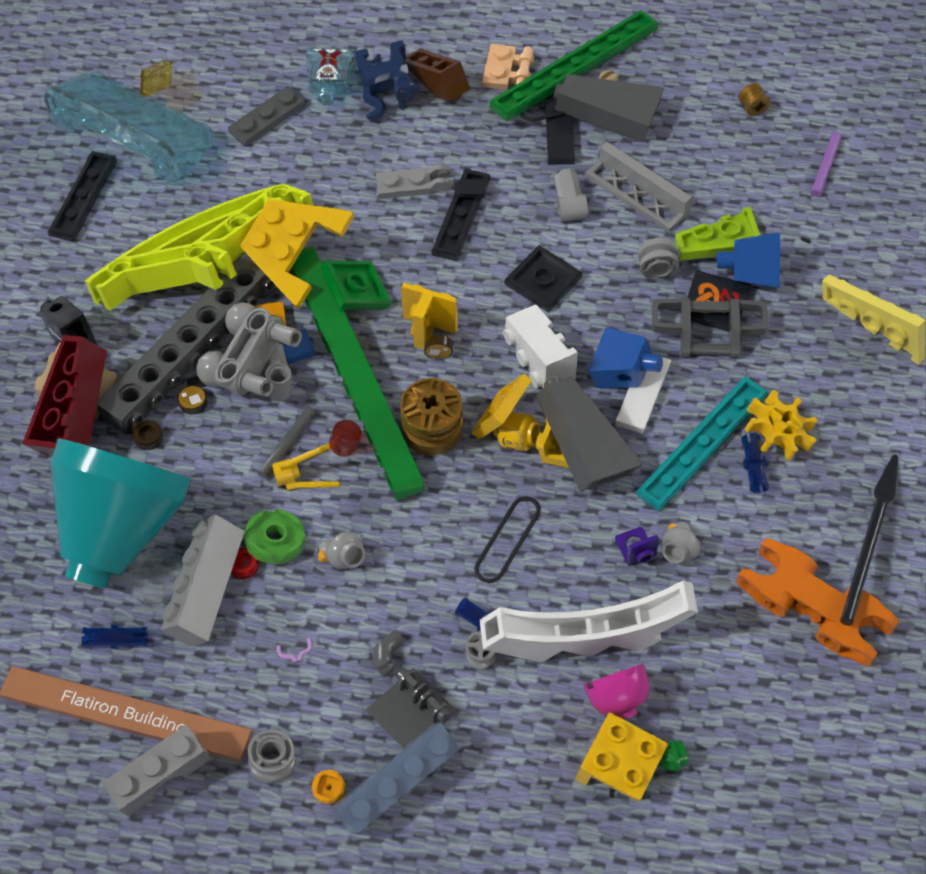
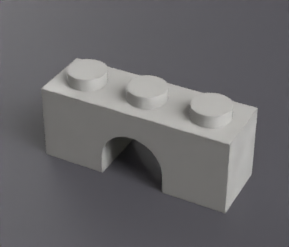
[102,724,212,816]

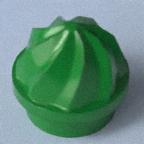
[658,739,689,772]

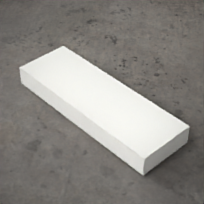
[615,357,671,434]

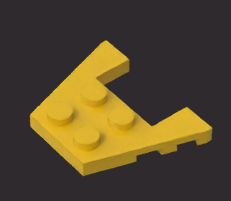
[240,199,355,309]

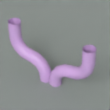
[276,638,312,662]

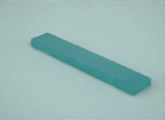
[636,376,768,512]

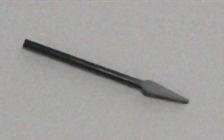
[840,454,898,626]

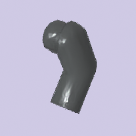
[372,630,405,676]

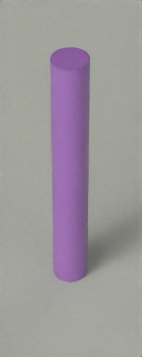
[811,132,842,197]

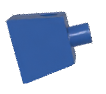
[717,232,780,287]
[588,328,663,389]

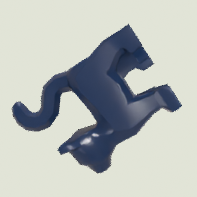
[355,40,420,121]

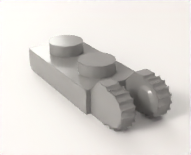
[376,164,453,199]

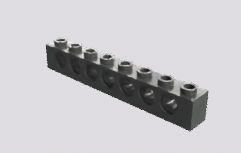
[97,253,275,435]

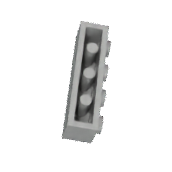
[160,514,245,646]

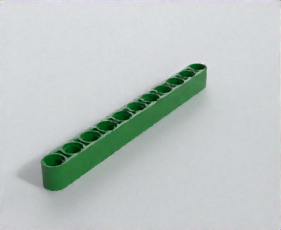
[291,245,425,501]

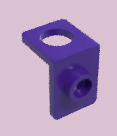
[615,527,659,566]

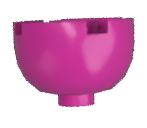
[583,663,650,719]

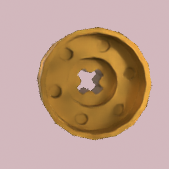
[400,378,463,456]

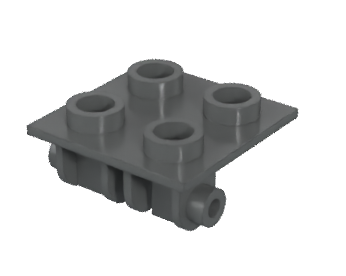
[366,668,457,749]

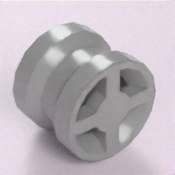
[465,631,497,669]

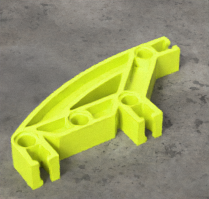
[84,184,314,311]

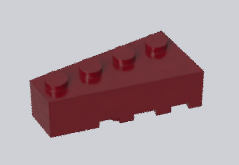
[22,335,107,457]

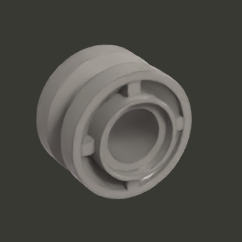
[638,238,679,278]
[248,730,295,783]

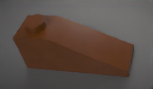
[404,48,470,102]

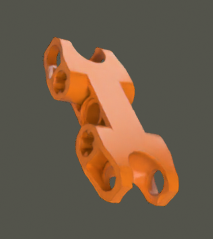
[736,538,899,667]

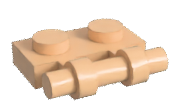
[482,44,535,90]

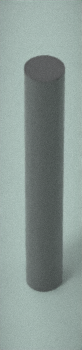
[258,406,316,479]

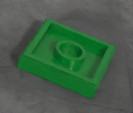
[320,261,392,310]

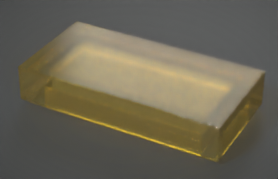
[139,60,173,98]

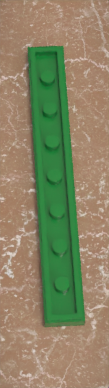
[489,10,659,122]

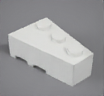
[503,305,578,390]

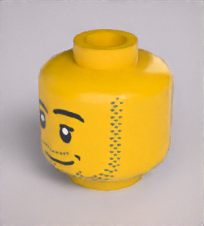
[494,411,540,451]

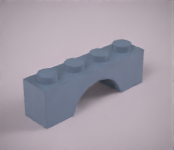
[330,722,461,834]

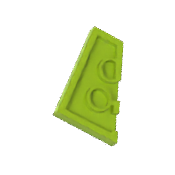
[675,206,760,261]

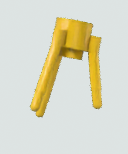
[272,441,341,491]

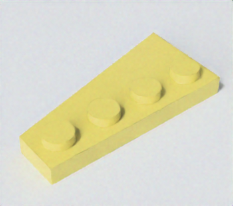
[822,274,926,365]

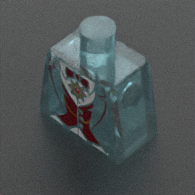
[306,48,357,106]

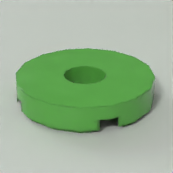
[244,509,305,564]

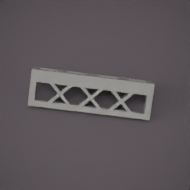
[585,142,692,232]

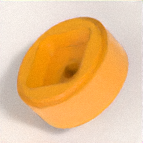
[312,770,346,805]

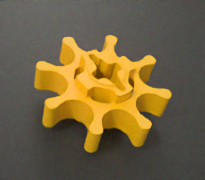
[745,390,818,460]

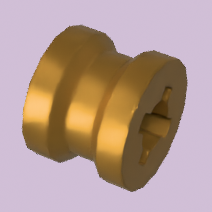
[738,83,771,117]

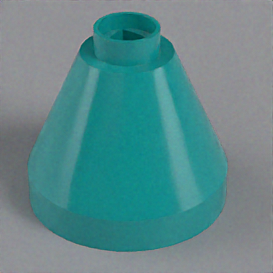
[50,438,192,589]

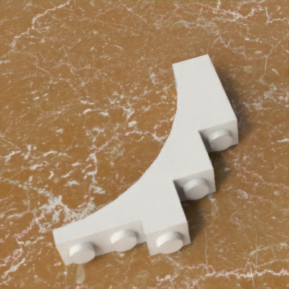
[480,580,698,662]

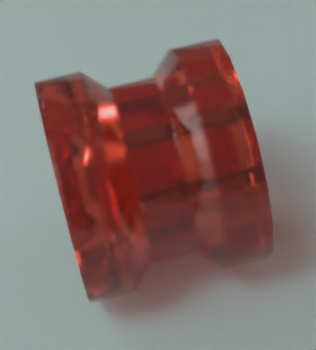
[329,420,362,457]

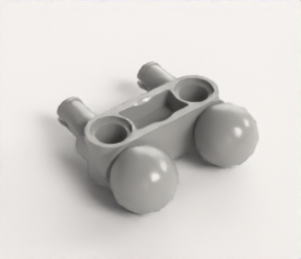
[196,302,302,397]

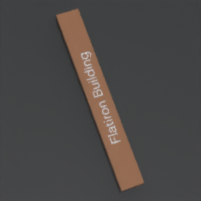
[0,666,253,763]

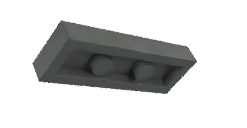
[228,86,306,147]

